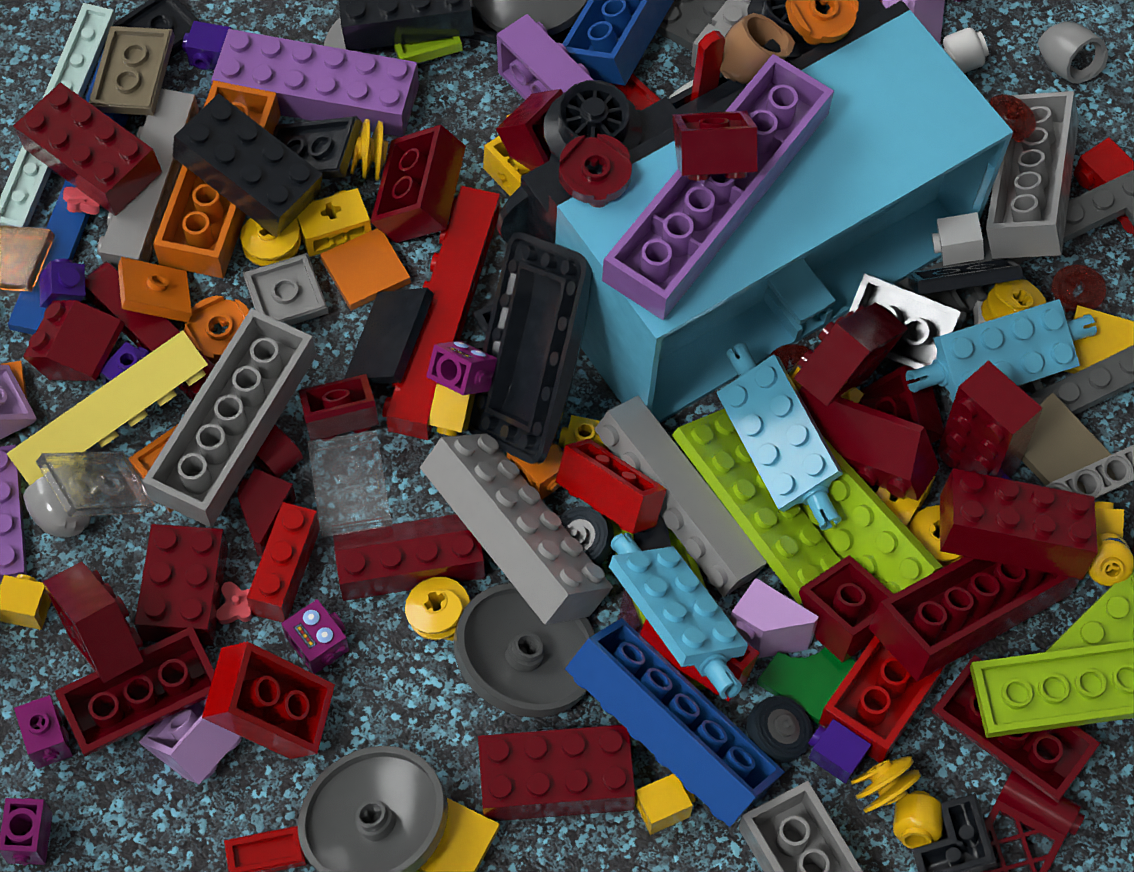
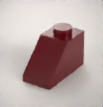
[237,468,296,557]

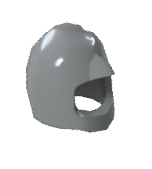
[1037,21,1108,84]
[23,467,94,538]

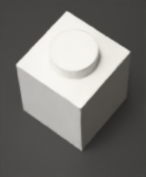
[932,212,984,266]

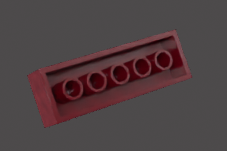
[869,556,1080,682]

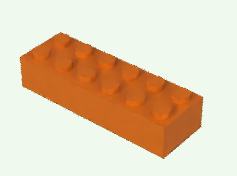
[153,80,281,279]

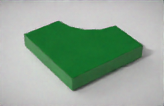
[757,647,856,724]

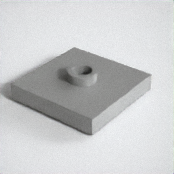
[243,253,329,326]

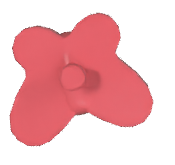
[63,187,100,215]
[216,582,252,624]

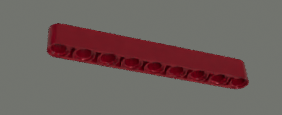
[85,261,303,479]

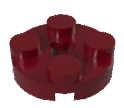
[559,134,632,208]

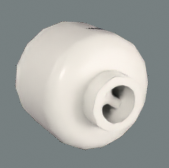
[943,28,989,73]

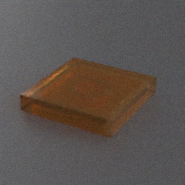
[0,226,55,292]

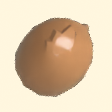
[720,13,795,84]

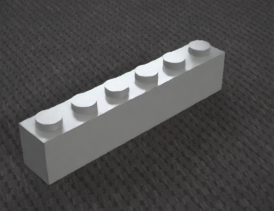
[97,89,199,271]
[594,396,767,597]

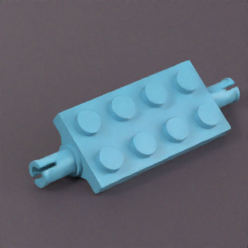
[906,299,1097,402]
[716,343,843,530]
[609,533,748,699]

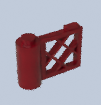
[982,770,1085,872]

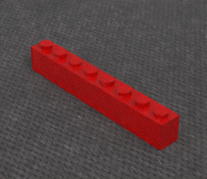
[382,185,501,440]

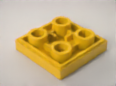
[1065,305,1134,374]
[418,798,500,872]

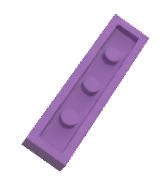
[0,445,27,581]

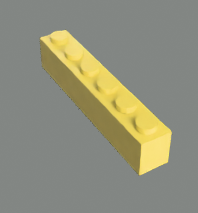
[6,330,208,485]

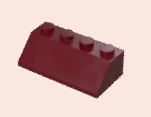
[799,386,939,501]
[333,514,485,601]
[54,626,215,757]
[931,655,1100,802]

